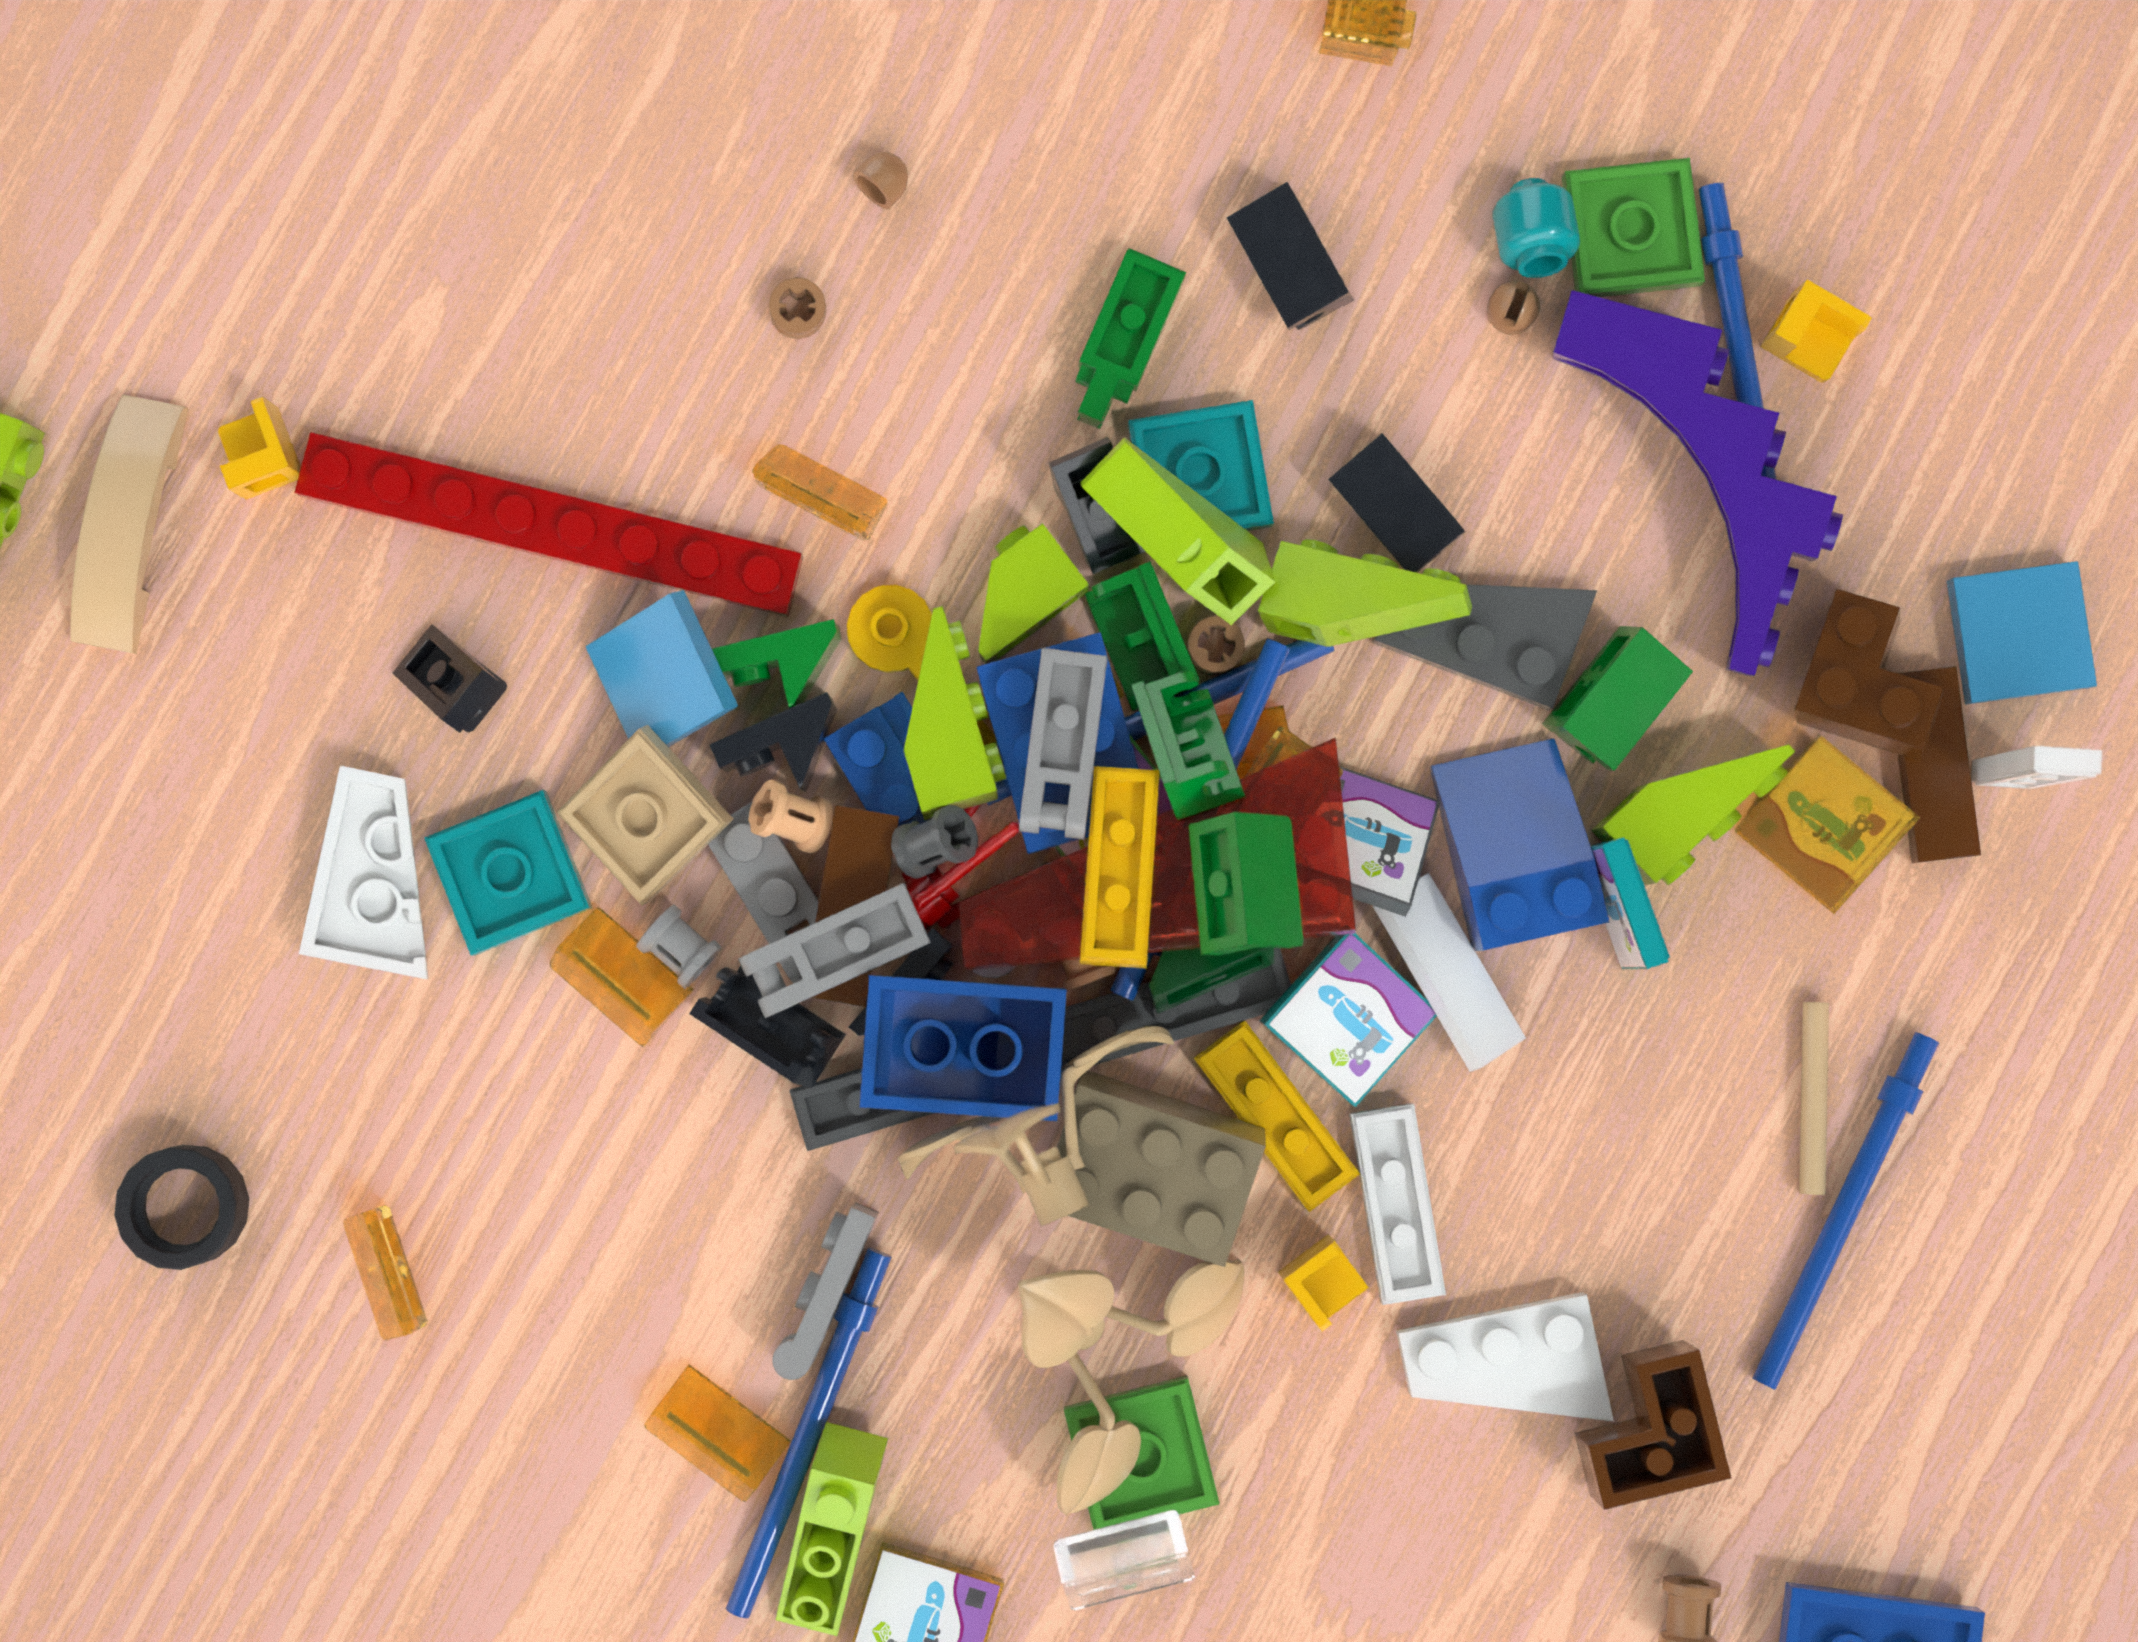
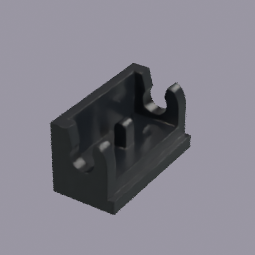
[1226,182,1354,330]
[1328,433,1466,573]
[689,966,846,1088]

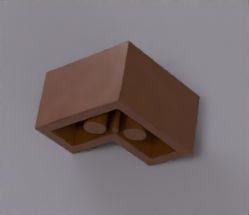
[1794,589,1943,761]
[1574,1340,1732,1510]

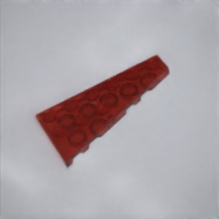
[959,737,1356,970]

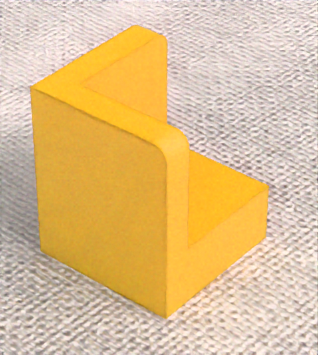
[1760,279,1872,383]
[218,396,301,500]
[1278,1234,1369,1332]

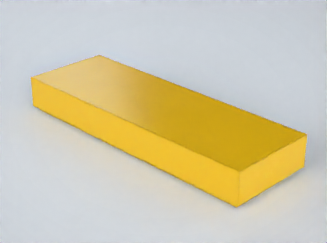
[1080,766,1160,968]
[1193,1020,1360,1212]

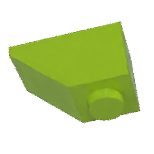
[978,523,1089,664]

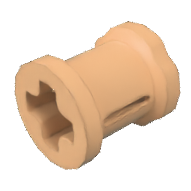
[748,779,834,854]

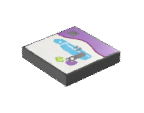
[1294,760,1440,917]

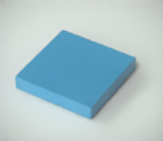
[1946,561,2097,705]
[585,590,738,747]

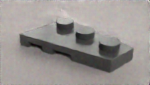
[1372,584,1597,710]

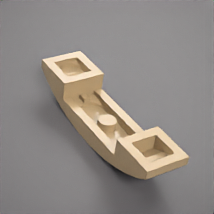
[70,395,188,654]

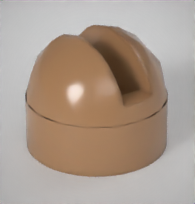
[853,152,908,209]
[1487,281,1540,335]

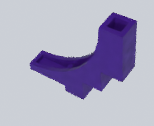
[1553,290,1843,677]

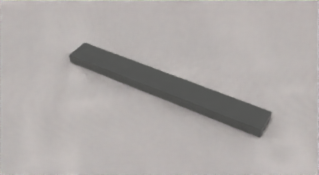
[789,948,1291,1151]

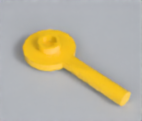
[846,584,998,746]

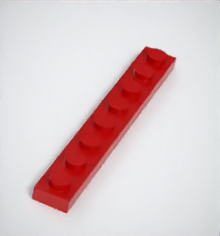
[294,432,804,617]

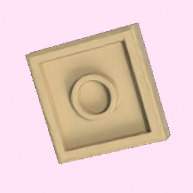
[557,725,733,906]

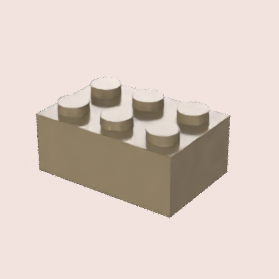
[1057,1070,1266,1267]

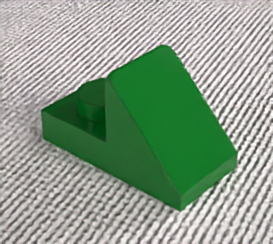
[712,619,842,709]

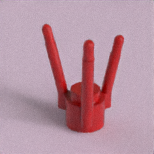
[901,804,1027,930]

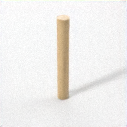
[1799,1002,1829,1195]

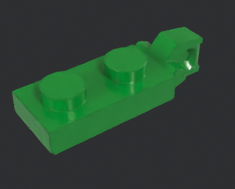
[1075,248,1186,429]

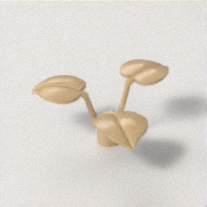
[898,1026,1174,1226]
[1018,1259,1244,1515]

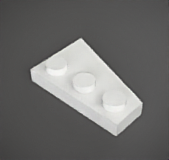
[299,766,429,980]
[1396,1292,1614,1422]

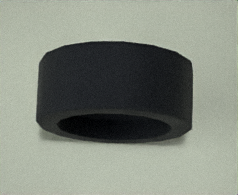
[114,1145,249,1270]

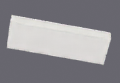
[1971,746,2102,789]
[1373,873,1526,1072]
[1349,1103,1446,1305]

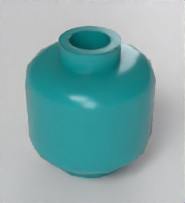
[1492,178,1580,278]

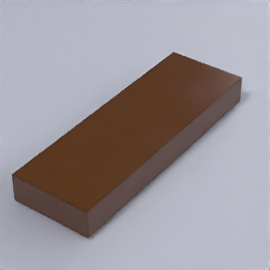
[1898,666,1981,863]
[811,805,900,1007]

